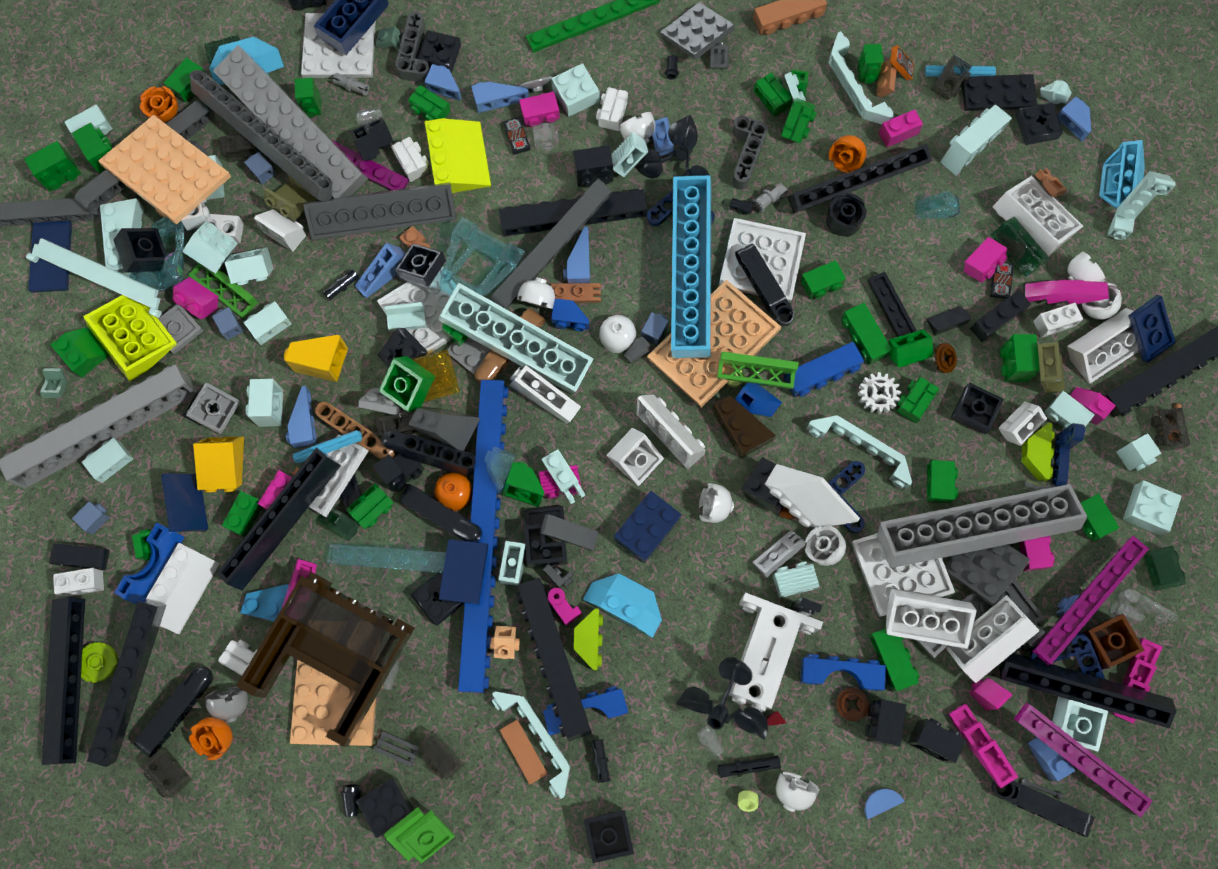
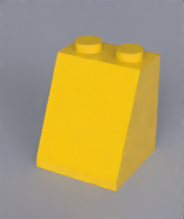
[284,335,348,382]
[193,436,244,493]

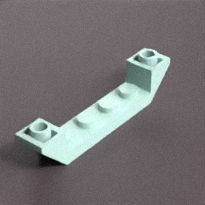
[828,31,893,124]
[1107,171,1176,240]
[806,415,912,489]
[492,692,570,799]

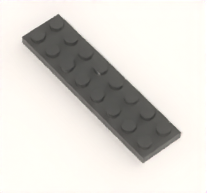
[303,182,457,240]

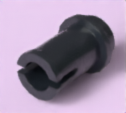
[665,55,679,80]
[729,198,754,215]

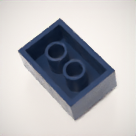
[614,491,682,564]

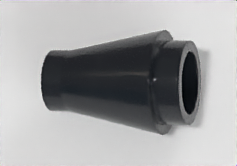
[340,784,361,817]

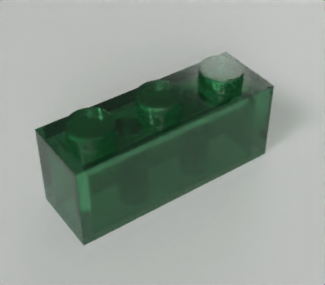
[991,216,1050,277]

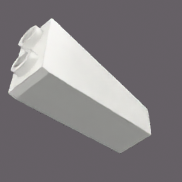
[509,365,581,424]

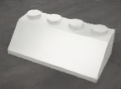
[1067,308,1139,384]
[146,543,220,634]
[886,589,976,649]
[945,595,1039,683]

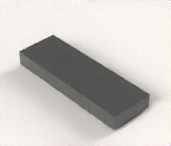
[540,514,598,551]

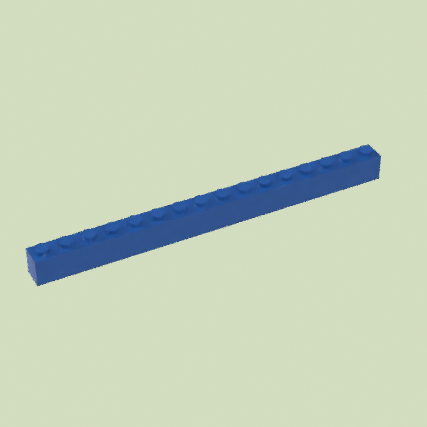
[458,380,508,693]

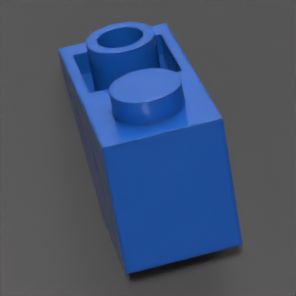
[551,298,590,332]
[735,383,782,417]

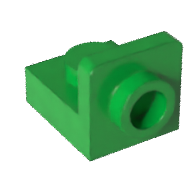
[788,69,809,97]
[132,529,151,561]

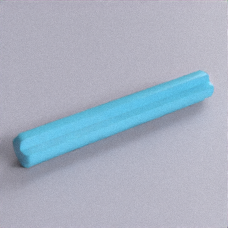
[925,65,996,77]
[293,430,362,463]

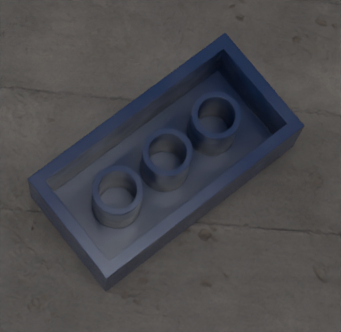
[314,0,389,55]

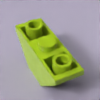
[1021,423,1055,483]
[574,609,603,671]

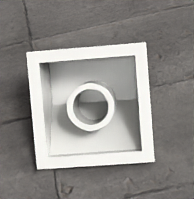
[254,209,306,252]
[607,428,664,486]

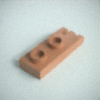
[551,283,601,303]

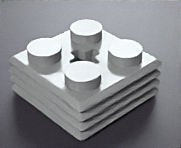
[186,383,240,434]

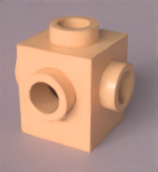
[490,626,520,659]

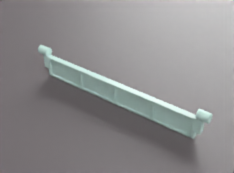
[26,238,162,318]

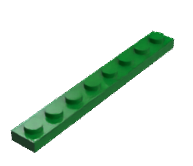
[526,0,660,53]

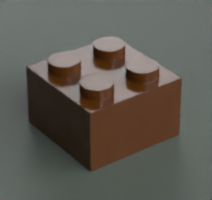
[1082,614,1145,670]

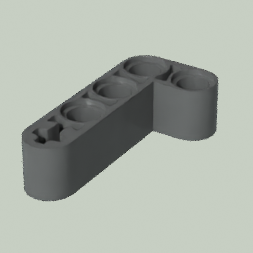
[396,11,430,83]
[732,116,767,190]

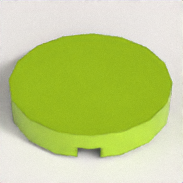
[81,642,118,683]

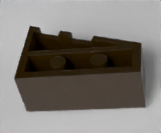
[712,396,776,459]

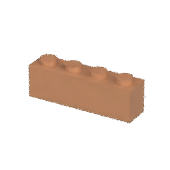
[753,0,827,35]

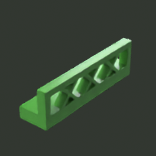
[188,260,258,319]
[717,351,799,389]

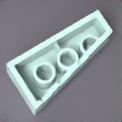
[940,104,1012,176]
[100,198,144,277]

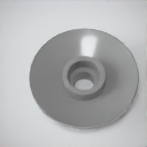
[518,76,553,92]

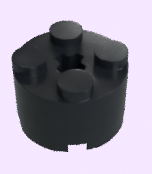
[826,193,867,237]

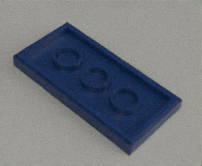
[28,221,72,293]

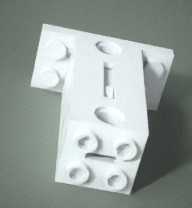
[729,593,823,712]

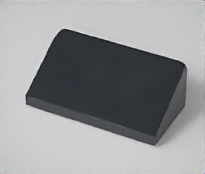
[927,306,972,336]

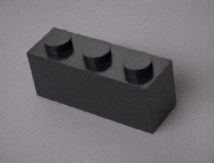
[970,290,1031,342]

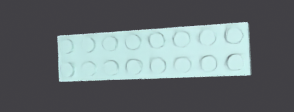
[439,283,593,394]

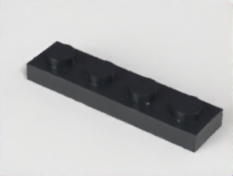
[867,272,917,337]
[791,597,822,616]

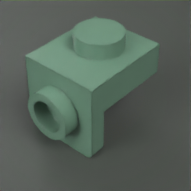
[375,26,403,51]
[40,368,68,398]

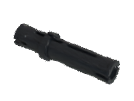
[717,755,781,778]

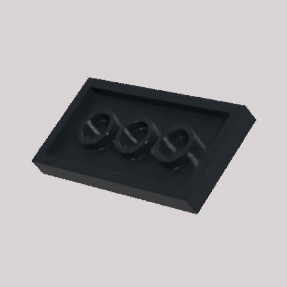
[961,74,1038,111]

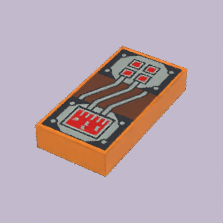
[890,45,914,80]

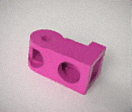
[548,588,582,626]

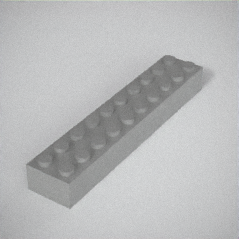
[213,45,368,198]
[0,365,197,489]
[877,484,1087,568]

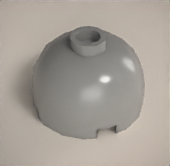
[205,687,248,723]

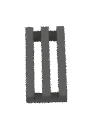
[374,731,420,767]

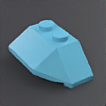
[209,36,284,85]
[1099,140,1145,209]
[583,573,662,638]

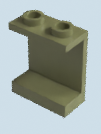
[264,175,318,221]
[1038,342,1065,394]

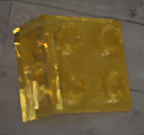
[412,350,460,402]

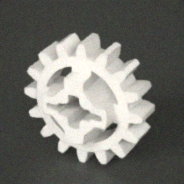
[858,372,901,414]

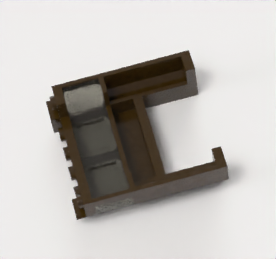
[236,572,415,747]

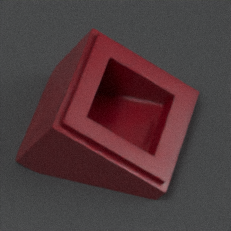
[766,711,787,726]

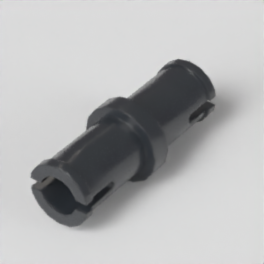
[323,269,359,301]
[590,739,611,783]

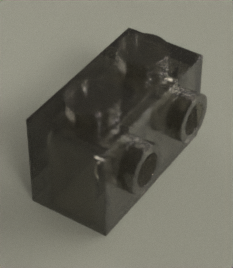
[420,734,465,780]
[141,749,193,798]

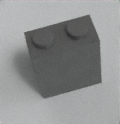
[408,408,480,451]

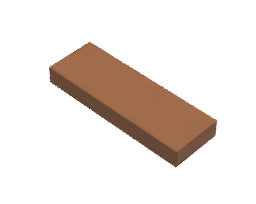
[500,719,548,785]

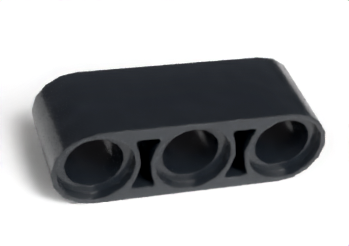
[49,544,110,570]

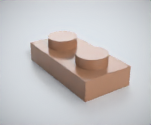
[876,59,897,97]

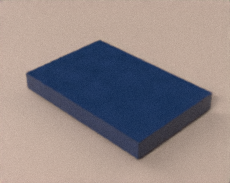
[1128,295,1176,363]
[161,473,208,532]
[439,539,489,605]

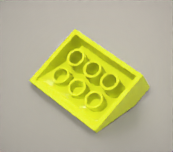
[425,118,491,193]
[83,295,177,382]

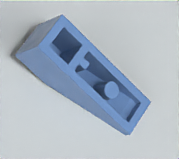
[471,82,529,113]
[564,227,590,283]
[355,243,406,298]
[286,385,317,448]

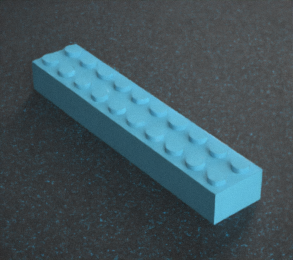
[671,175,711,358]

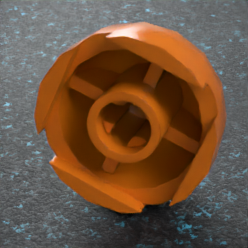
[140,86,179,123]
[829,135,867,173]
[434,472,473,511]
[189,717,233,760]

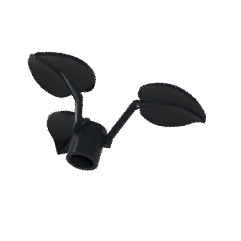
[634,115,709,179]
[677,657,768,740]

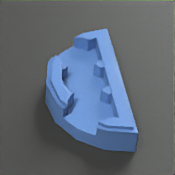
[864,789,905,819]

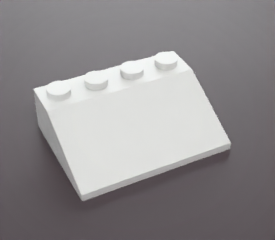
[993,176,1083,258]
[636,395,706,469]
[765,464,860,527]

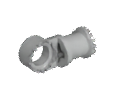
[751,183,788,213]

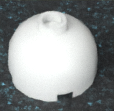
[619,112,655,144]
[1067,252,1105,282]
[517,277,555,309]
[1082,282,1122,320]
[599,315,636,353]
[699,483,734,523]
[805,525,846,566]
[776,771,819,812]

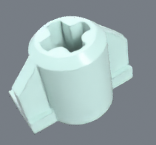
[1040,80,1071,104]

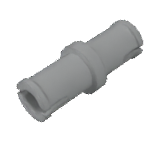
[333,73,369,96]

